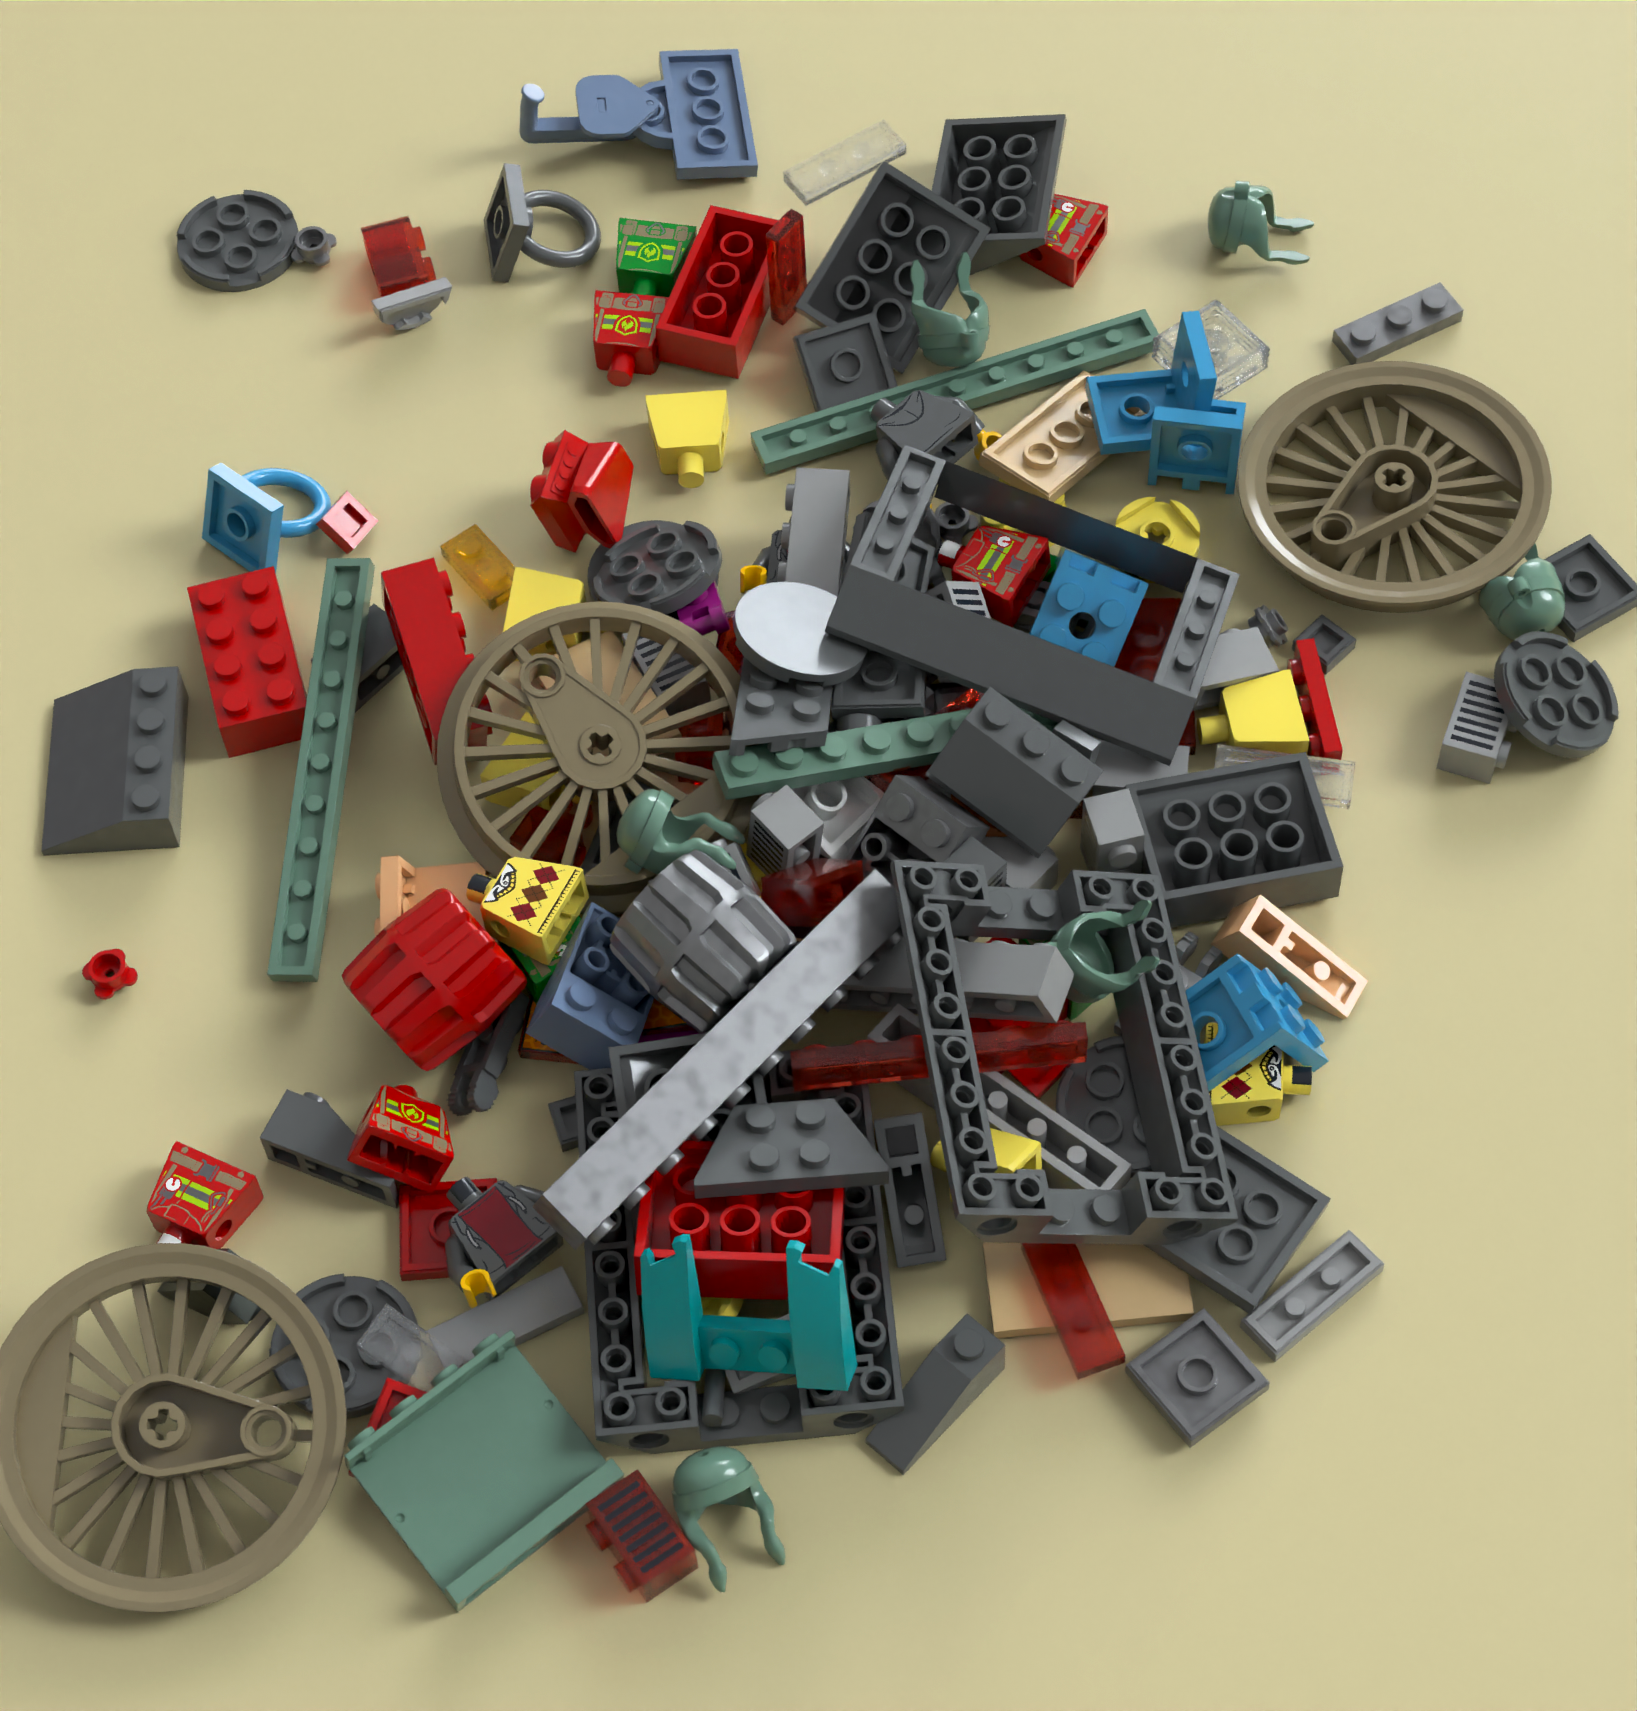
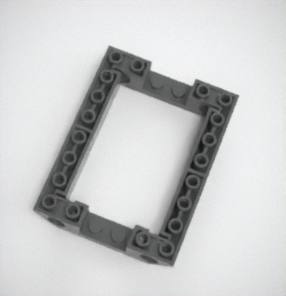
[825,445,1240,766]
[890,860,1238,1245]
[574,1043,904,1454]

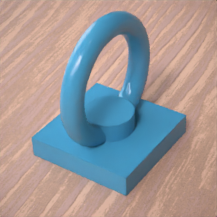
[202,463,331,573]

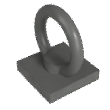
[484,163,601,282]

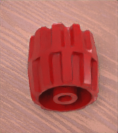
[342,888,528,1072]

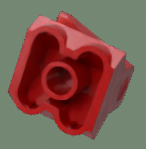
[530,430,634,553]

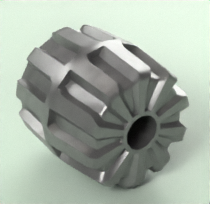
[610,850,797,1033]

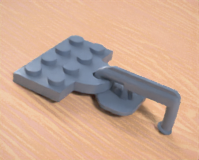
[519,49,758,180]

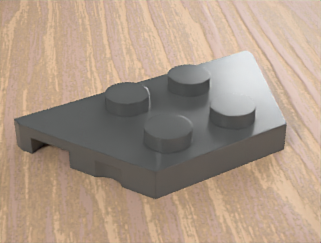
[729,657,833,756]
[694,1098,889,1199]

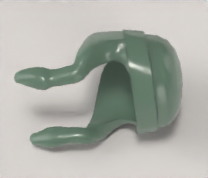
[1208,181,1314,265]
[910,252,990,367]
[1479,544,1565,641]
[616,789,745,875]
[1046,899,1160,1003]
[672,1446,785,1592]

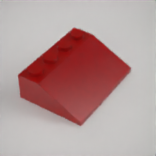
[634,1141,845,1300]

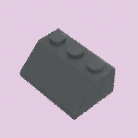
[925,687,1104,858]

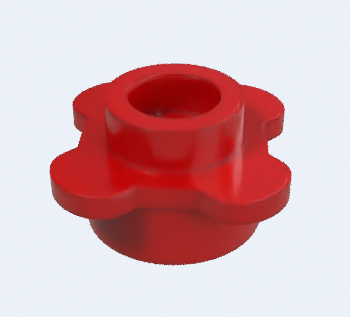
[82,949,138,1000]

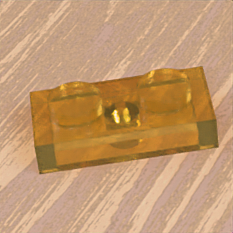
[440,524,515,610]

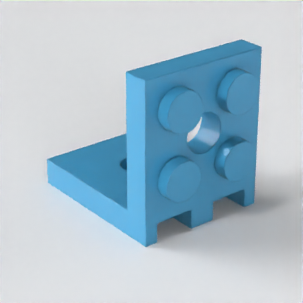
[1085,311,1217,455]
[1148,399,1246,495]
[1029,547,1149,667]
[1186,953,1329,1091]

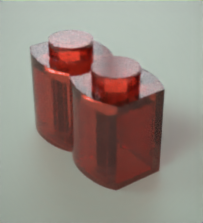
[361,216,436,298]

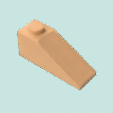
[1211,895,1368,1020]

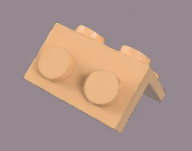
[374,855,489,937]

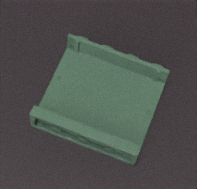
[344,1330,624,1612]

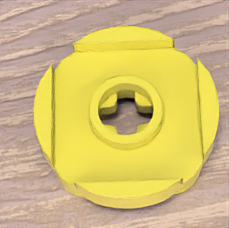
[1115,497,1200,583]

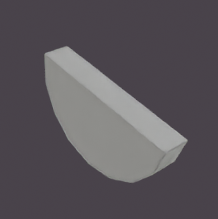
[371,277,452,330]

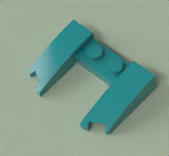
[640,1234,857,1391]

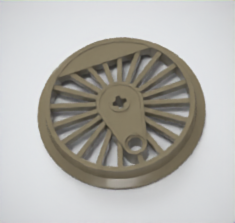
[1238,361,1552,613]
[437,602,763,915]
[0,1243,347,1612]

